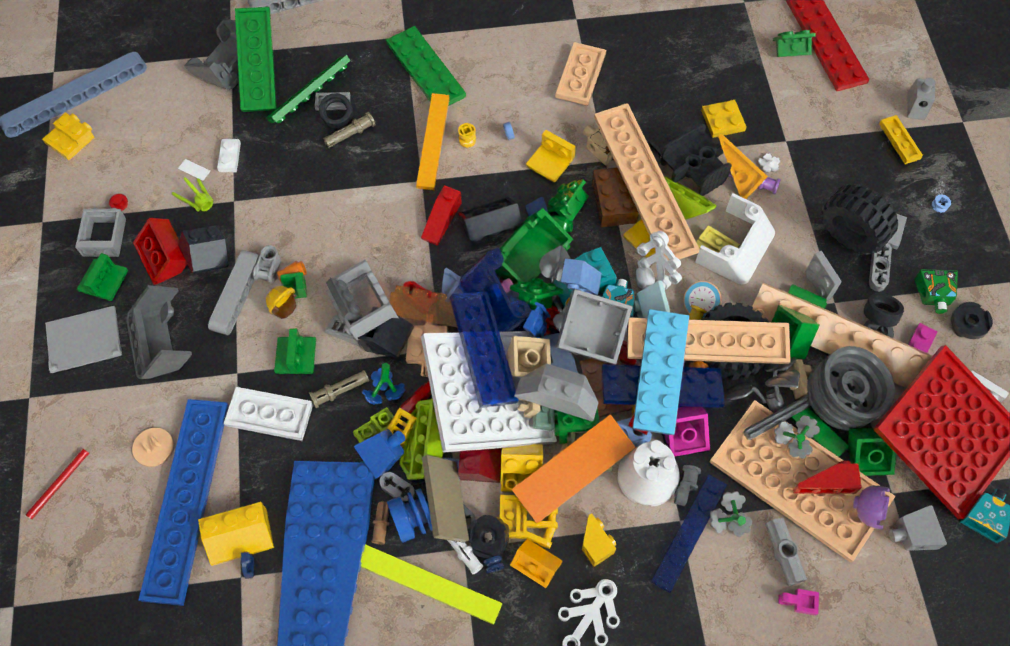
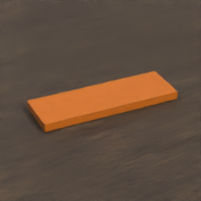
[511,414,636,524]

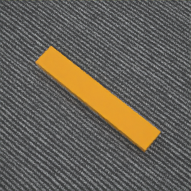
[416,93,450,190]

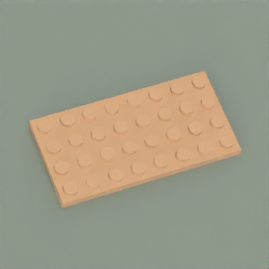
[710,400,895,563]

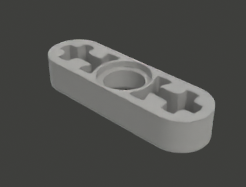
[869,243,892,292]

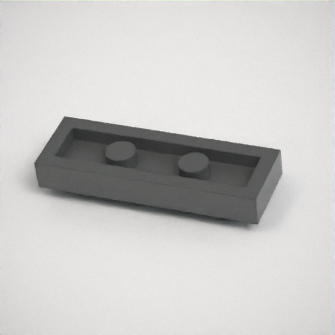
[326,278,363,322]

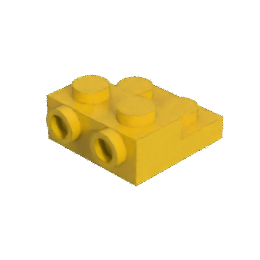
[42,112,95,160]

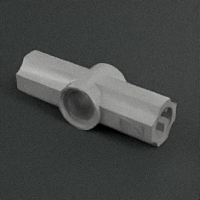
[765,518,807,586]

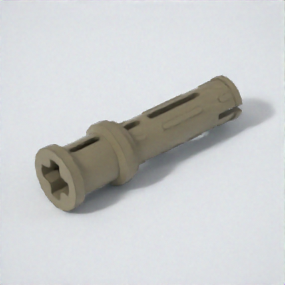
[323,112,376,148]
[308,370,369,408]

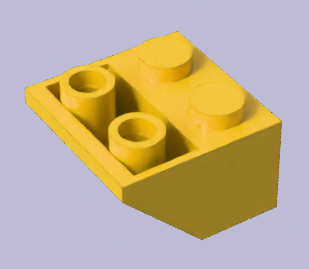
[501,444,543,492]

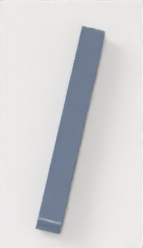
[0,52,147,138]

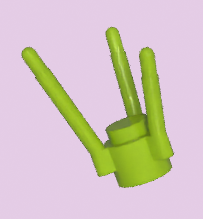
[172,177,213,212]

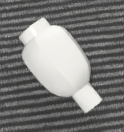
[636,262,655,290]

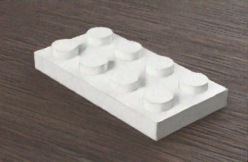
[224,387,313,441]

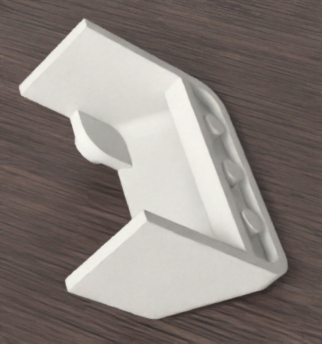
[695,193,775,285]

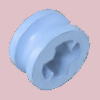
[932,194,951,213]

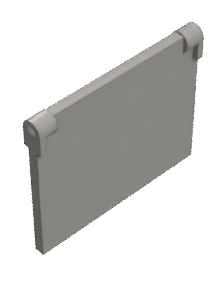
[45,306,122,373]

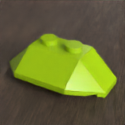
[664,176,717,220]
[400,399,443,480]

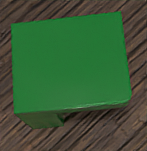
[280,272,307,299]

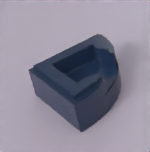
[241,552,254,579]

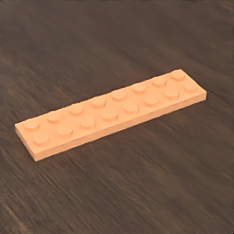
[627,318,790,364]

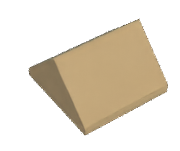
[504,336,551,377]

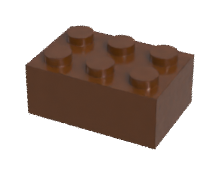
[592,167,639,227]

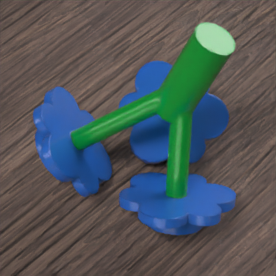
[362,363,406,404]

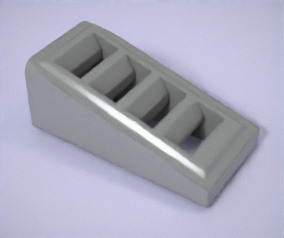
[325,316,360,346]

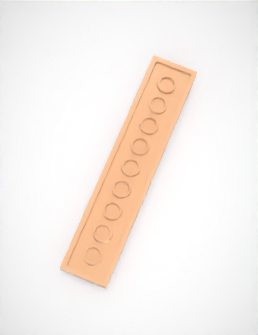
[594,103,700,261]
[752,283,933,388]

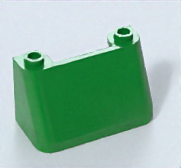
[486,208,573,285]

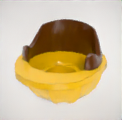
[266,286,297,319]

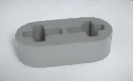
[380,472,415,504]

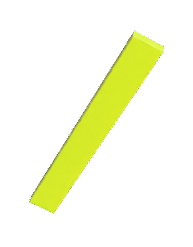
[361,545,502,625]

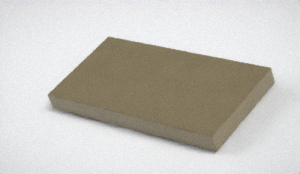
[422,455,469,543]

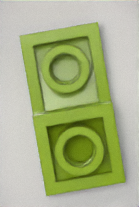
[353,407,394,443]

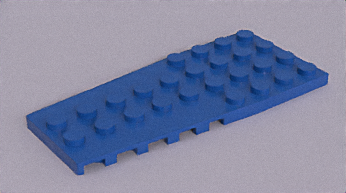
[277,461,375,646]

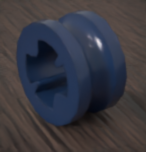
[484,556,505,573]

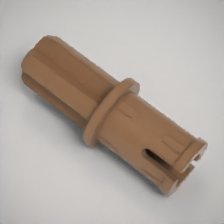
[371,501,390,545]

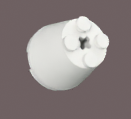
[618,440,680,507]

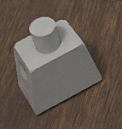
[907,78,935,120]
[889,505,947,551]

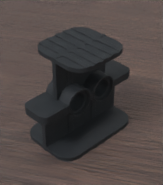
[660,124,732,196]

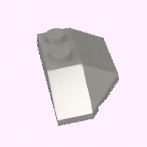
[515,363,598,422]

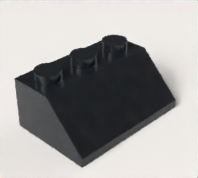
[458,197,522,241]

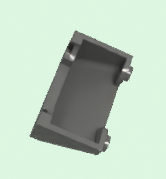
[184,20,239,90]

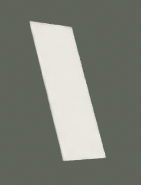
[178,159,210,181]

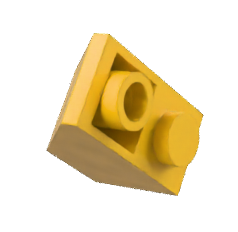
[582,513,616,567]

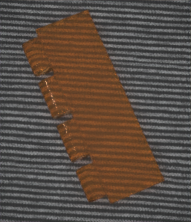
[389,285,467,328]

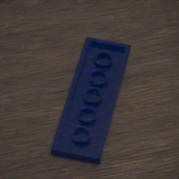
[449,292,519,408]
[601,364,725,408]

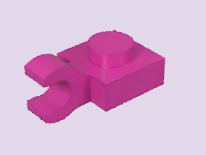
[778,589,819,616]

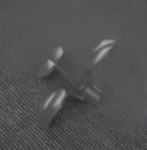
[500,246,570,332]
[720,357,800,413]

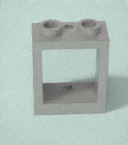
[76,208,126,257]

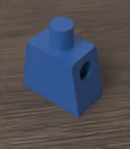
[354,429,405,479]

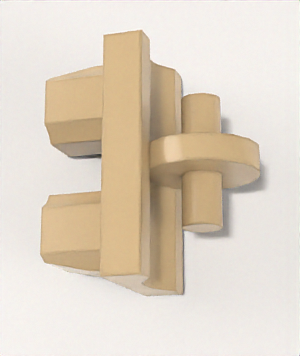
[786,359,811,400]

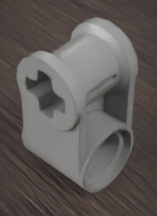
[253,245,281,283]

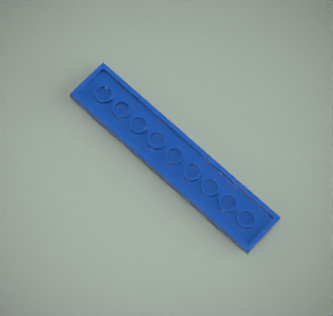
[139,399,229,606]

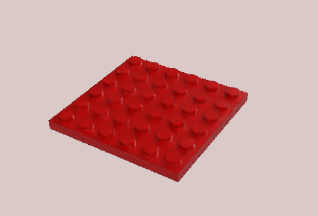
[873,345,1010,519]

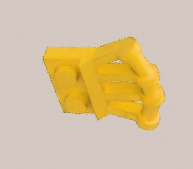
[500,495,558,549]

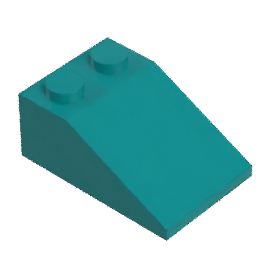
[550,247,617,307]

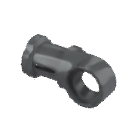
[674,465,701,506]

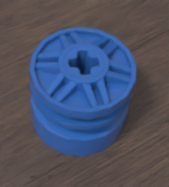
[387,488,433,543]

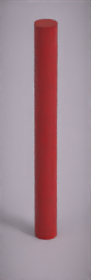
[25,449,90,519]

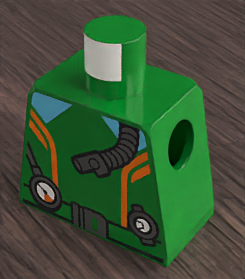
[914,269,958,314]

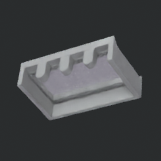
[326,260,398,340]

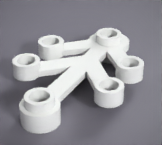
[637,231,682,290]
[558,579,620,646]

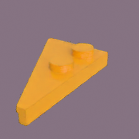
[718,134,768,199]

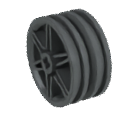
[807,346,895,431]

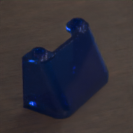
[459,247,532,332]

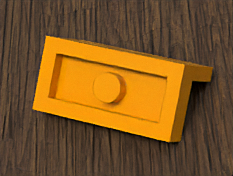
[510,539,563,588]

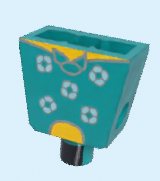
[960,489,1010,543]

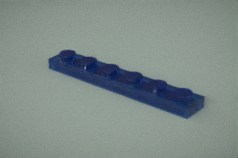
[651,475,727,593]

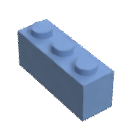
[561,259,602,295]

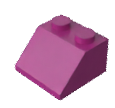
[664,404,710,456]

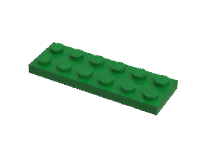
[235,7,277,112]
[386,26,466,106]

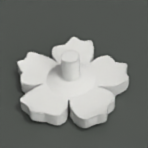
[758,153,780,172]

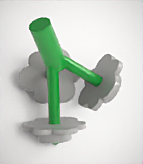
[775,415,820,459]
[710,491,752,537]

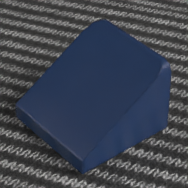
[525,197,548,217]

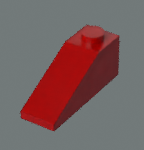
[421,185,462,246]
[793,461,862,494]

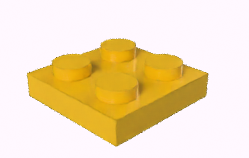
[701,100,746,138]

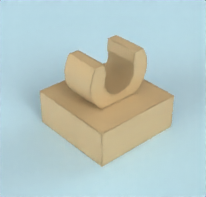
[517,398,540,418]

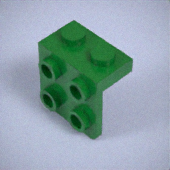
[554,407,600,444]

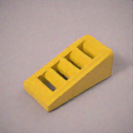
[386,407,417,448]

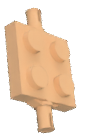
[406,314,448,377]

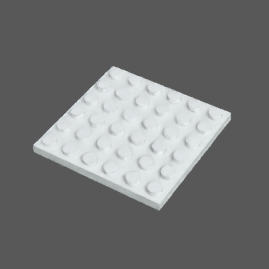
[421,331,557,452]

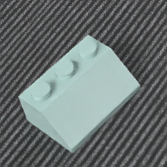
[634,281,670,318]

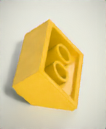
[198,502,274,566]

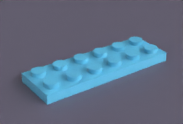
[632,309,689,435]

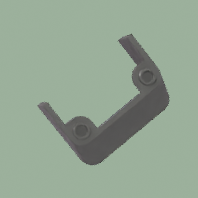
[127,285,192,379]

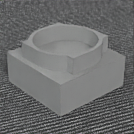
[555,289,633,364]

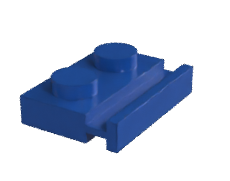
[523,302,551,338]

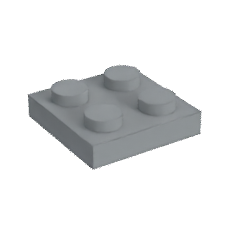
[805,251,842,301]

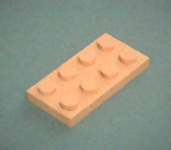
[555,42,606,106]

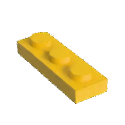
[879,115,923,164]

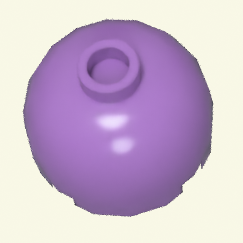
[853,485,890,530]

